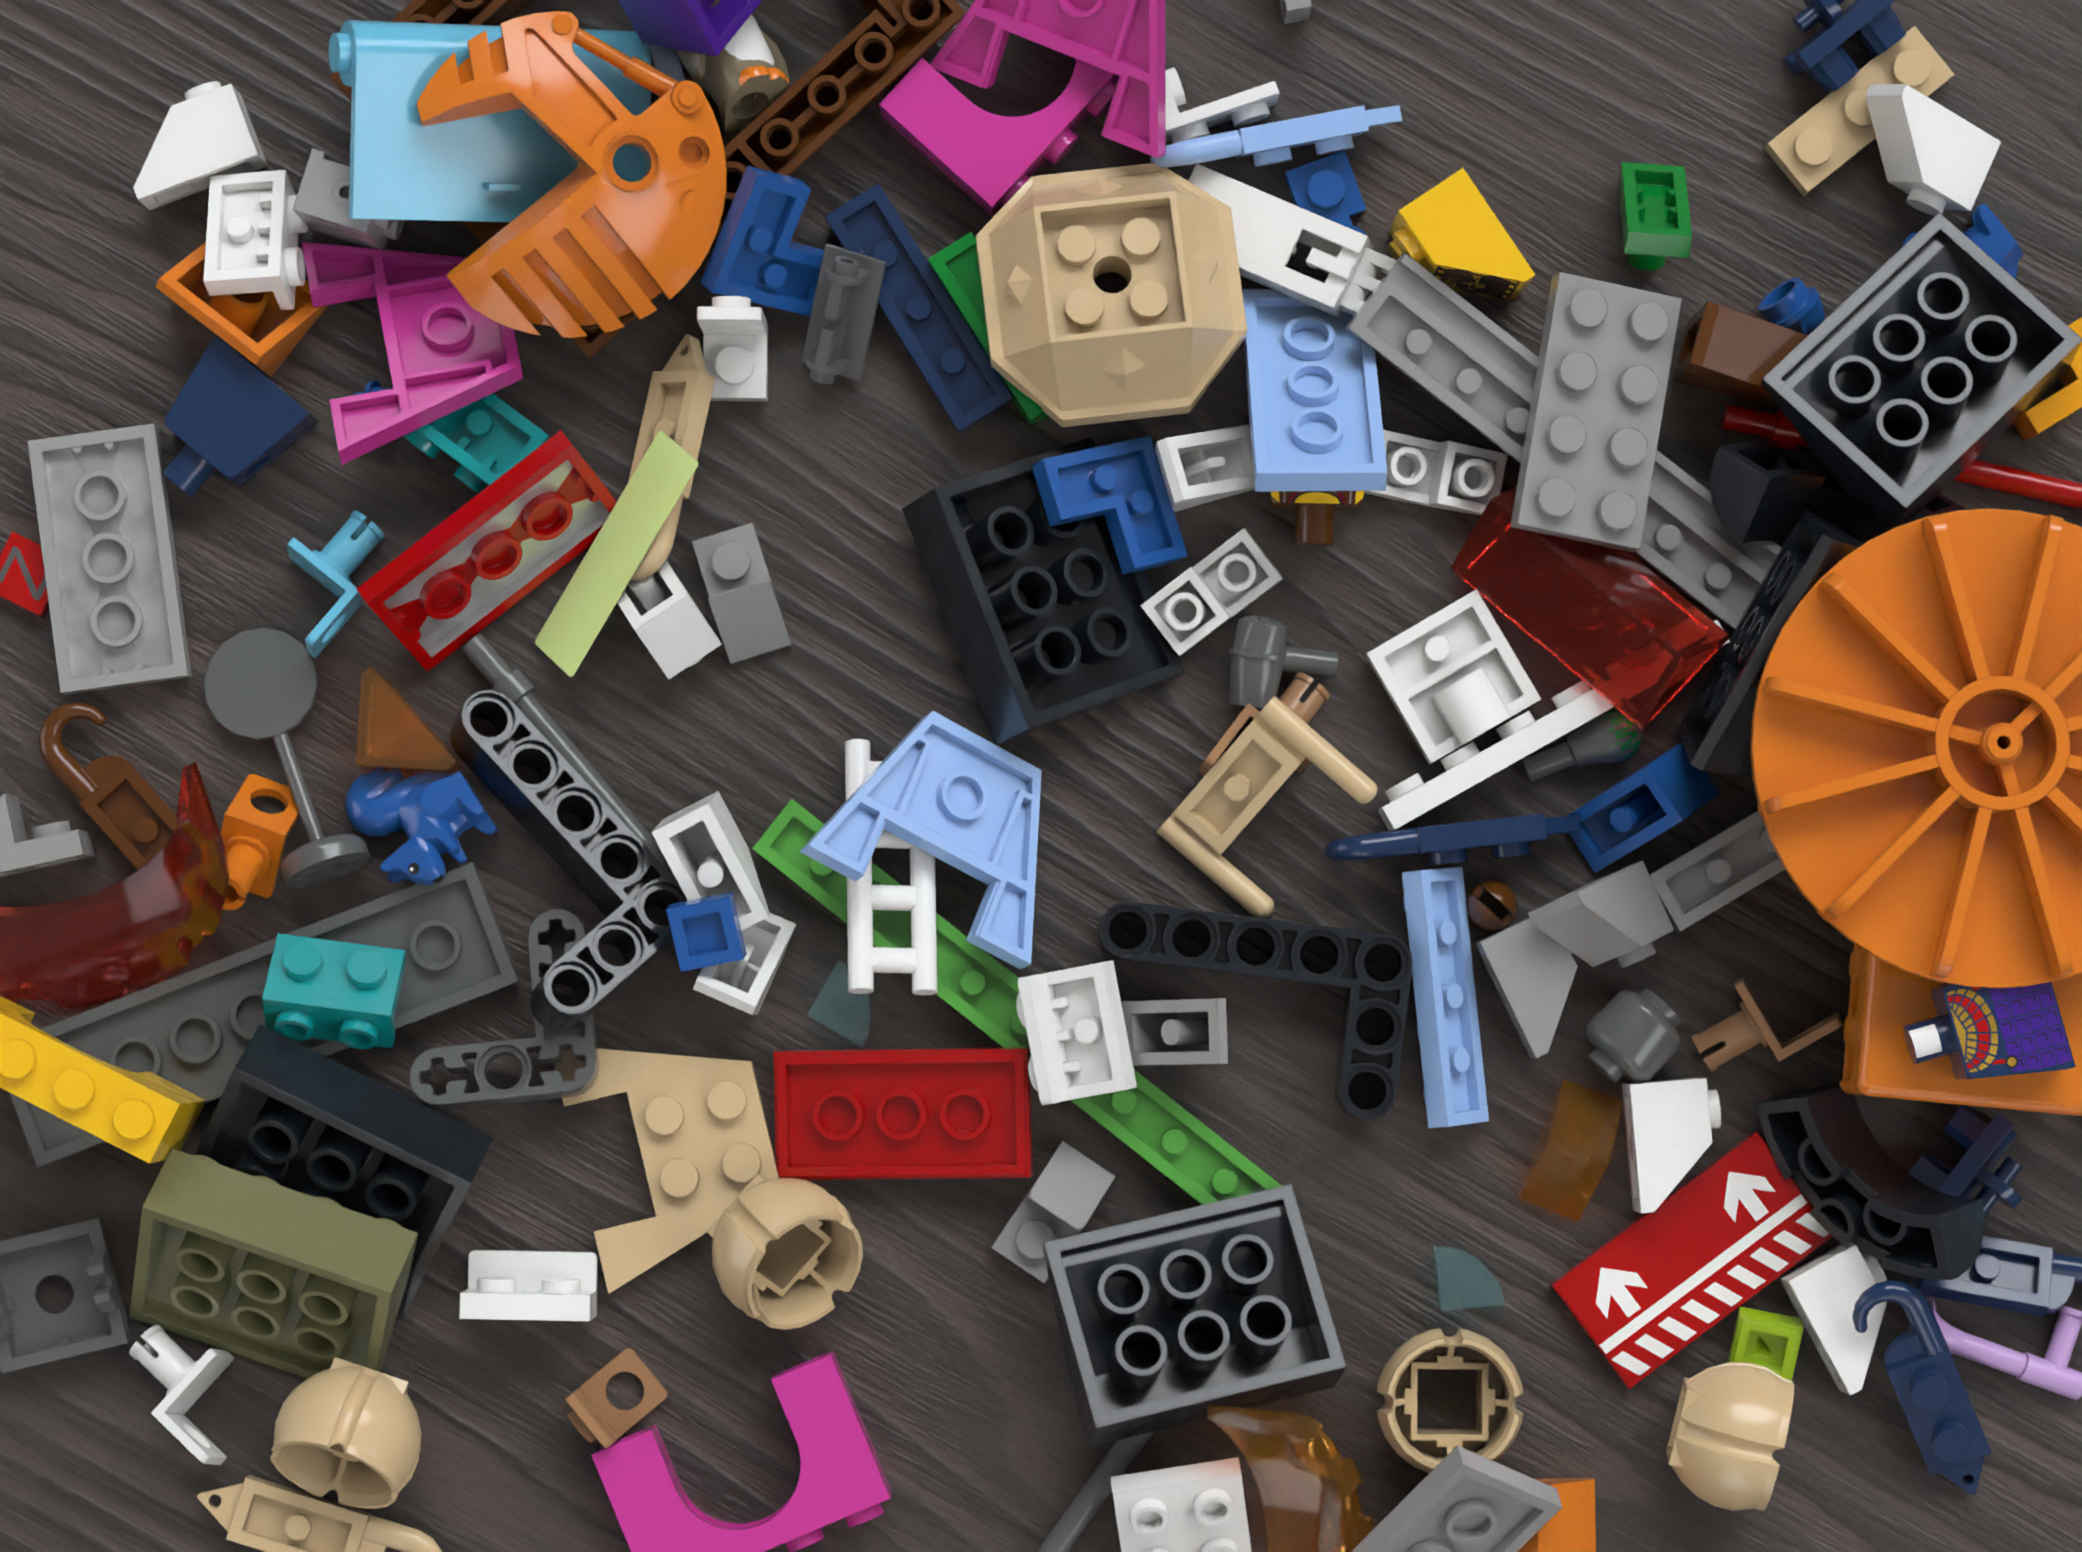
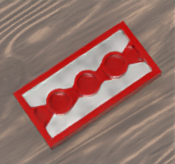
[356,430,617,672]

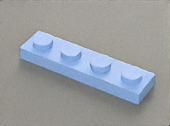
[1402,867,1489,1128]

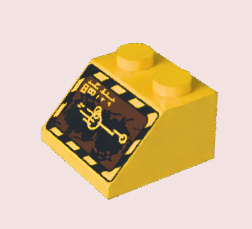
[1387,168,1535,301]

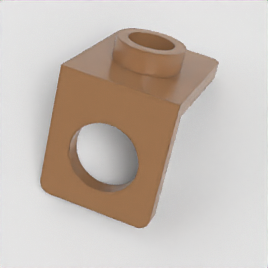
[565,1348,668,1449]

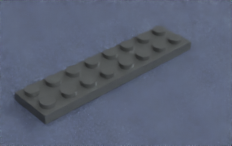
[9,862,521,1168]

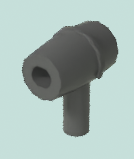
[1229,615,1338,709]

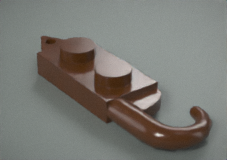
[39,702,219,909]

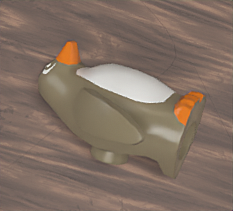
[677,0,790,132]

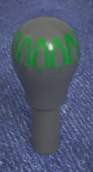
[1522,706,1644,782]

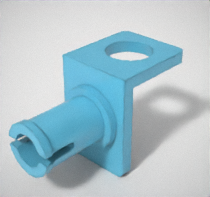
[287,510,386,658]

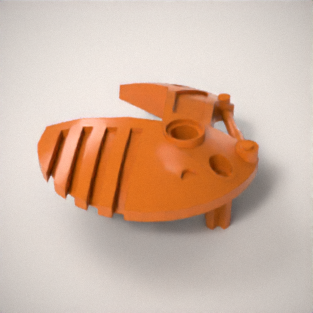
[416,11,727,338]

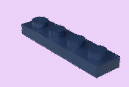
[825,183,1013,434]

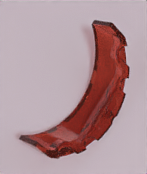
[0,762,229,1009]

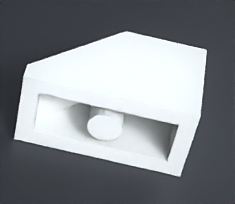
[133,81,268,210]
[1865,84,2001,216]
[617,560,722,679]
[651,791,770,931]
[1622,1077,1721,1214]
[1778,1243,1887,1396]

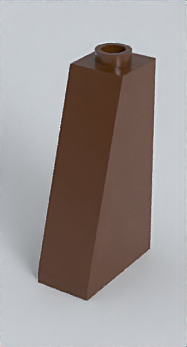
[1672,301,1808,410]

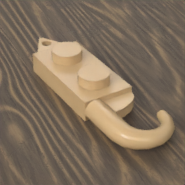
[628,334,715,581]
[197,1475,442,1552]

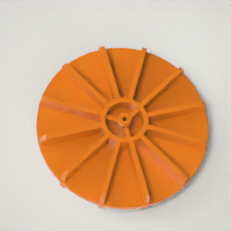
[1750,509,2082,988]

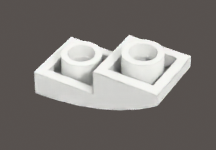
[1364,429,1508,517]
[1140,528,1284,656]

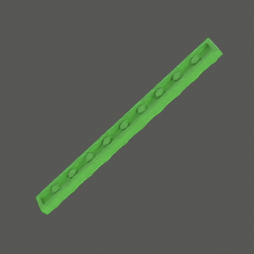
[752,799,1282,1205]

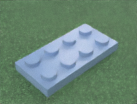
[1242,289,1387,492]

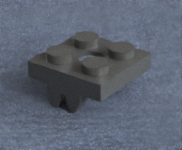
[0,1217,132,1373]

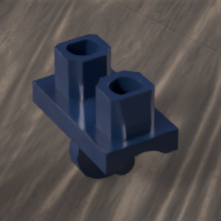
[1782,0,1906,94]
[1908,1105,2023,1217]

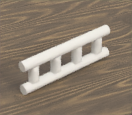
[845,739,938,995]

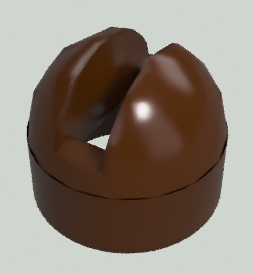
[1466,881,1518,932]

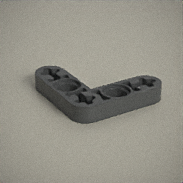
[409,909,599,1110]

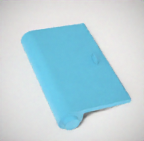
[328,20,652,222]

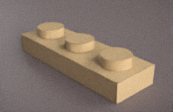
[1764,26,1955,197]

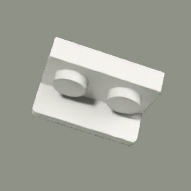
[203,170,308,310]
[459,1250,598,1321]

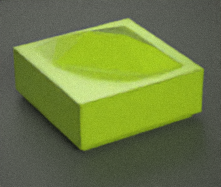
[1727,1306,1804,1380]

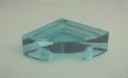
[807,960,871,1047]
[1433,1246,1505,1311]

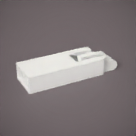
[1188,164,1397,318]

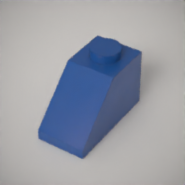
[1567,742,1720,873]

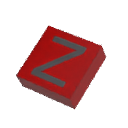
[0,531,49,617]

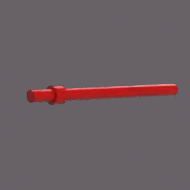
[1721,404,2082,509]

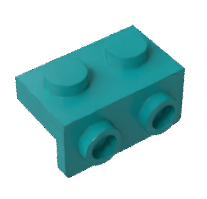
[402,393,551,494]
[262,933,406,1049]

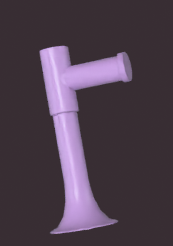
[1908,1296,2082,1401]

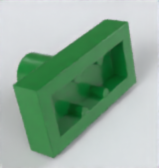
[1618,162,1692,271]

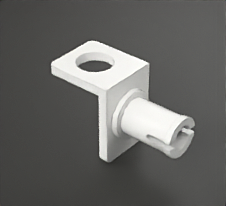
[129,1324,234,1465]

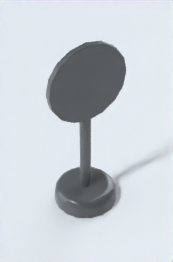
[204,627,370,889]

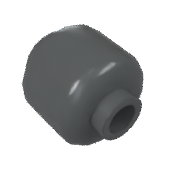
[1586,988,1682,1083]

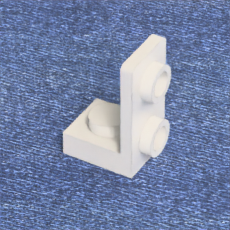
[1165,67,1280,143]
[697,296,769,401]

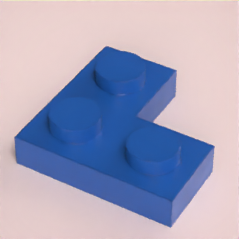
[700,165,824,317]
[1031,436,1188,575]

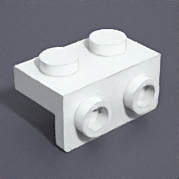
[1016,960,1137,1105]

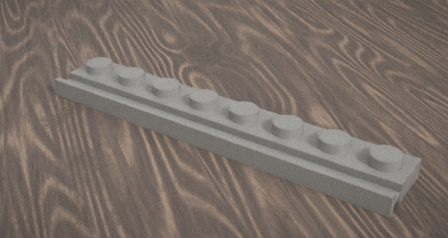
[1346,253,1781,630]

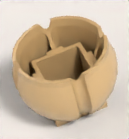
[706,1174,863,1330]
[1377,1328,1523,1473]
[271,1357,422,1509]
[1666,1362,1795,1511]

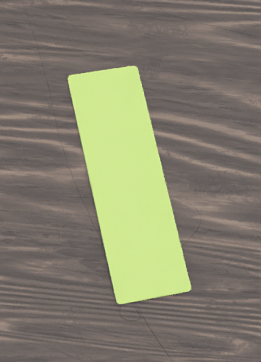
[535,431,698,677]

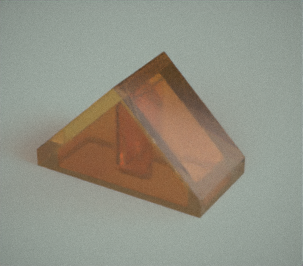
[356,666,463,773]
[1518,1079,1624,1221]

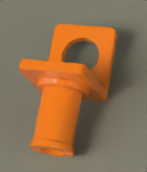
[206,774,300,910]

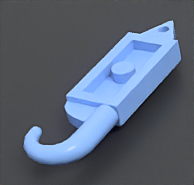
[1150,105,1402,168]

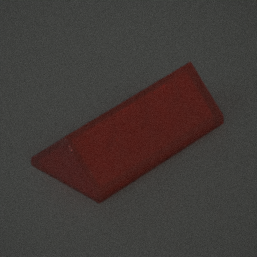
[1451,487,1729,730]

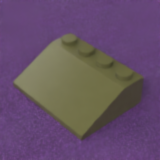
[129,1148,418,1379]

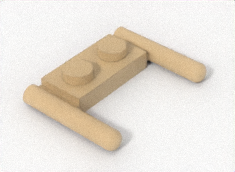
[1157,696,1377,918]

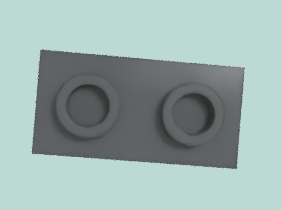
[801,244,887,384]

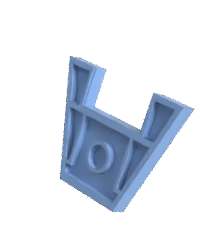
[799,711,1042,970]

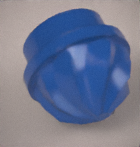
[1758,277,1825,335]

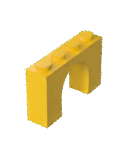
[0,996,207,1164]

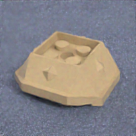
[976,163,1247,427]

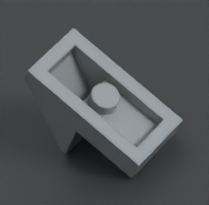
[692,522,792,664]
[0,793,96,877]
[991,1140,1116,1284]

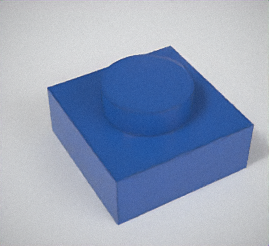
[666,892,747,972]

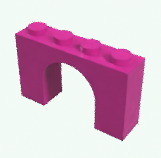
[879,58,1119,218]
[591,1350,892,1552]

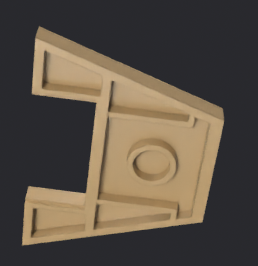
[554,1048,779,1294]

